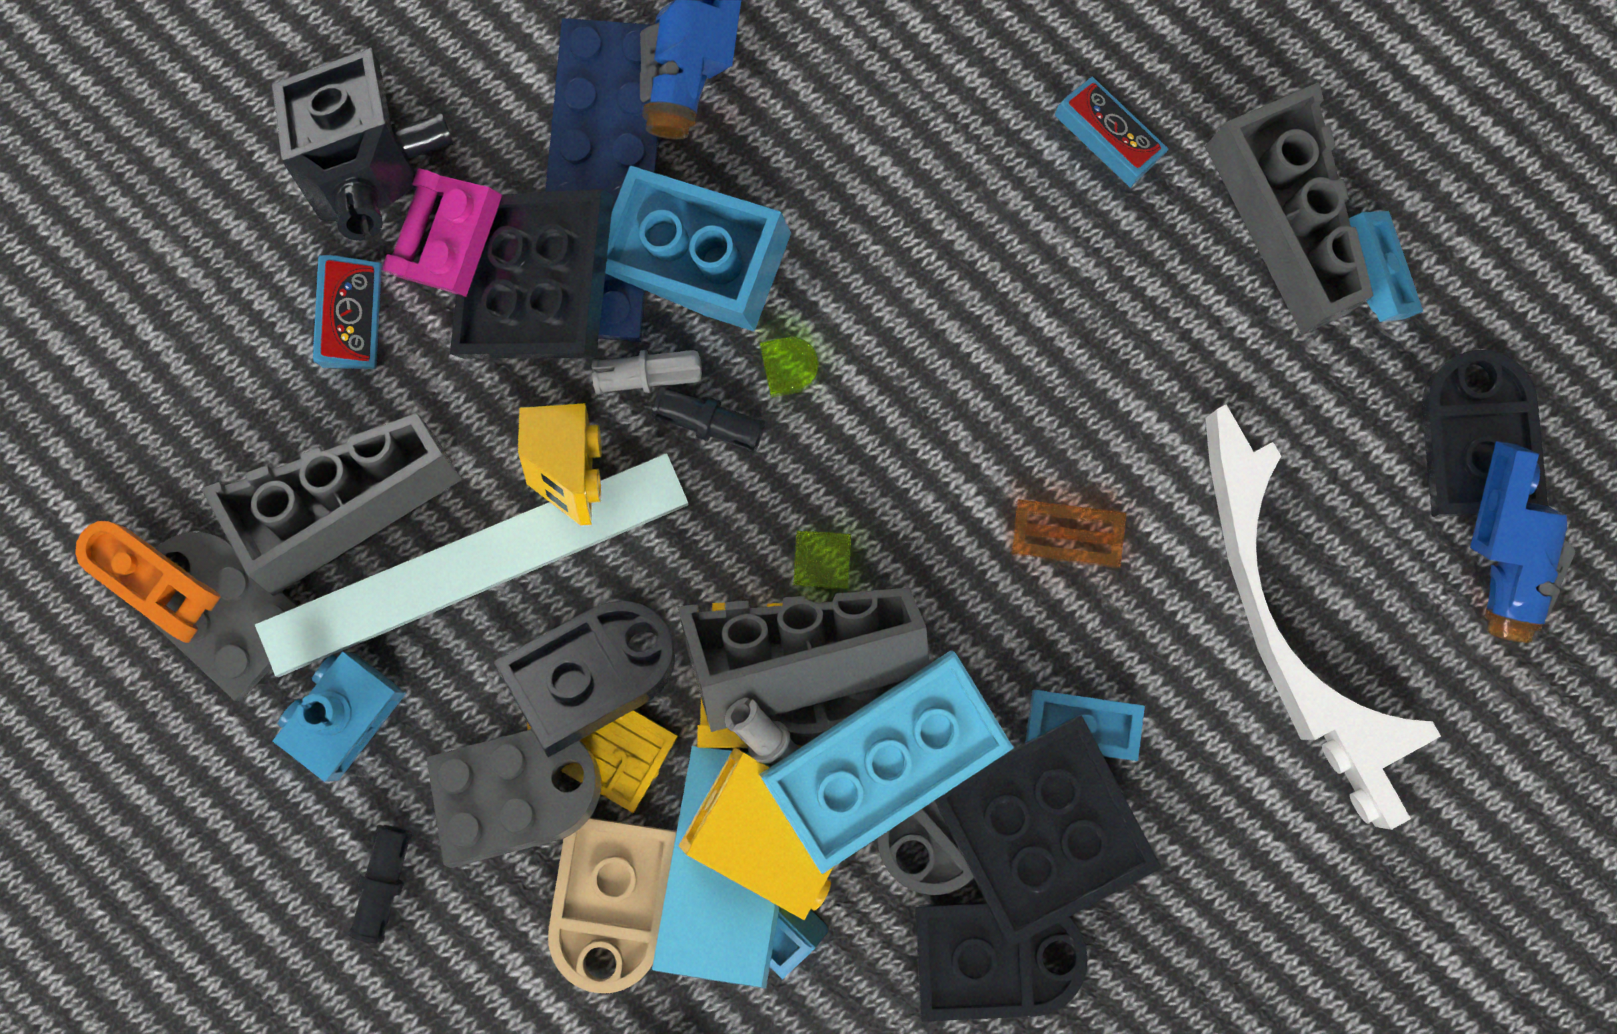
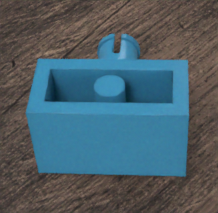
[273,651,406,782]

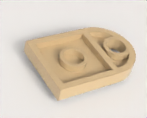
[548,817,677,993]

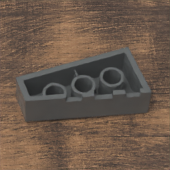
[1205,82,1374,335]
[201,413,462,596]
[677,588,930,732]

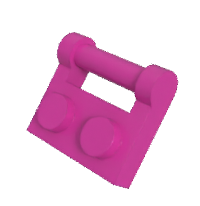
[381,168,502,297]

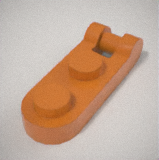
[75,521,221,643]

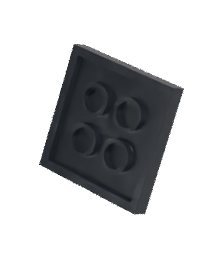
[450,189,613,359]
[934,715,1162,947]

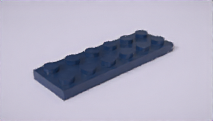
[545,18,661,342]

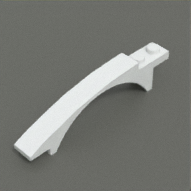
[1206,404,1441,830]

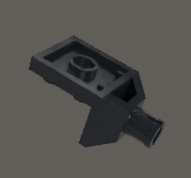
[272,48,416,241]

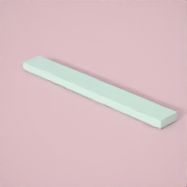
[255,453,688,677]

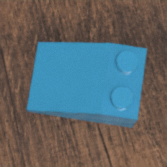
[605,166,791,331]

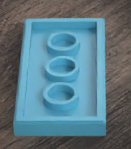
[759,650,1013,874]
[652,746,779,989]

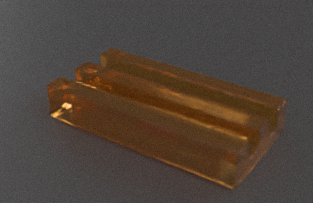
[1010,499,1126,568]

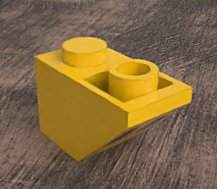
[518,403,602,526]

